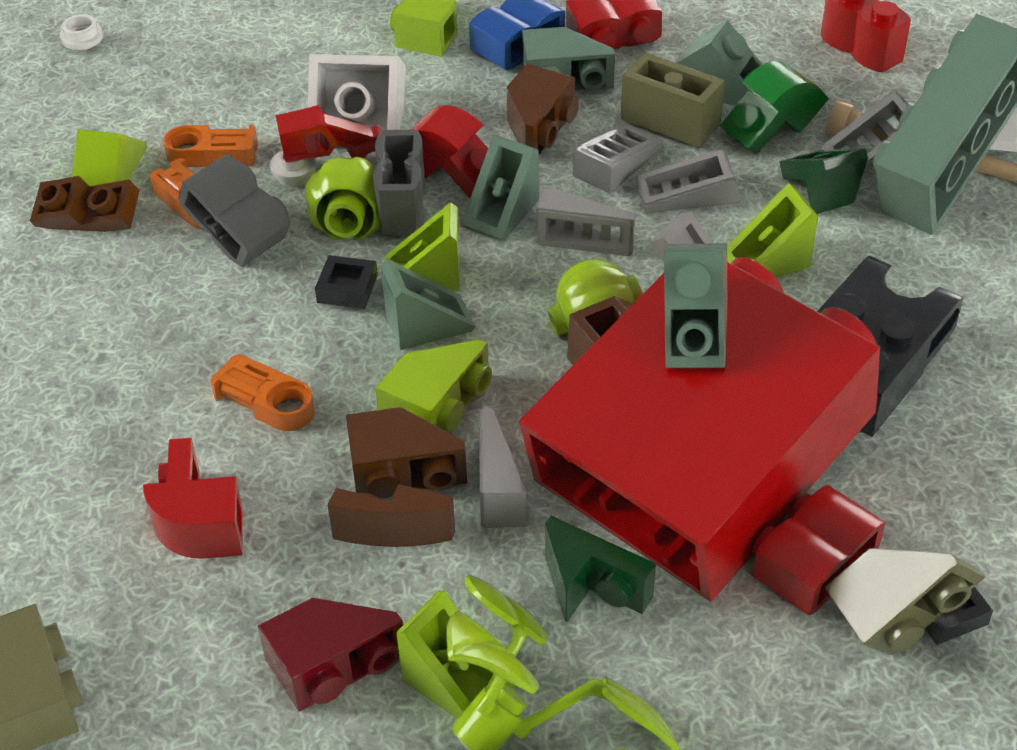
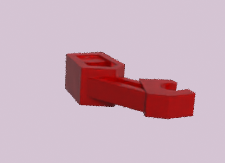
[275,105,383,162]

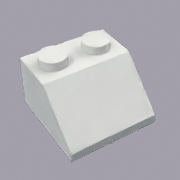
[308,54,406,130]

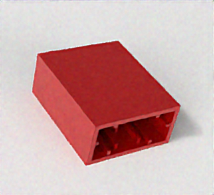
[519,243,880,602]

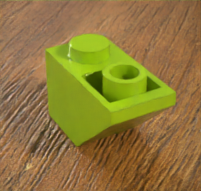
[390,0,458,57]
[375,339,492,431]

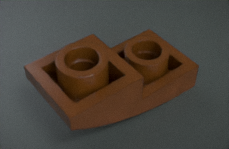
[30,176,140,232]
[327,484,456,547]

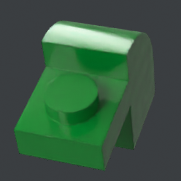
[720,61,829,154]

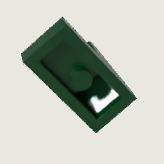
[779,148,868,214]
[545,516,656,622]

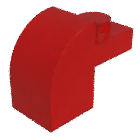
[411,105,488,198]
[143,437,243,559]

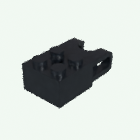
[817,256,964,437]

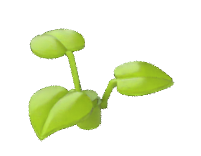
[447,574,681,750]

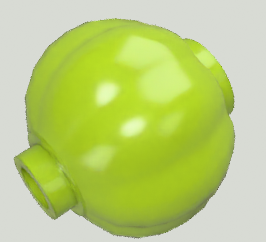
[304,157,390,240]
[547,259,643,338]

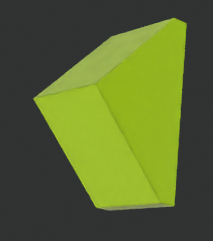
[72,129,147,186]
[727,183,818,277]
[385,202,461,291]
[396,590,515,719]

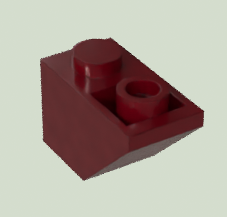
[258,598,403,712]

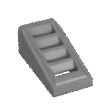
[820,89,909,174]
[573,124,663,194]
[635,148,741,213]
[537,187,635,256]
[479,407,527,528]

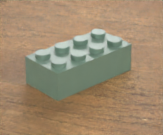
[873,14,1017,235]

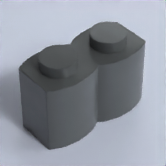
[373,129,426,235]
[178,154,291,267]

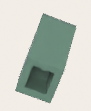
[675,20,762,106]
[522,27,615,91]
[664,243,728,368]

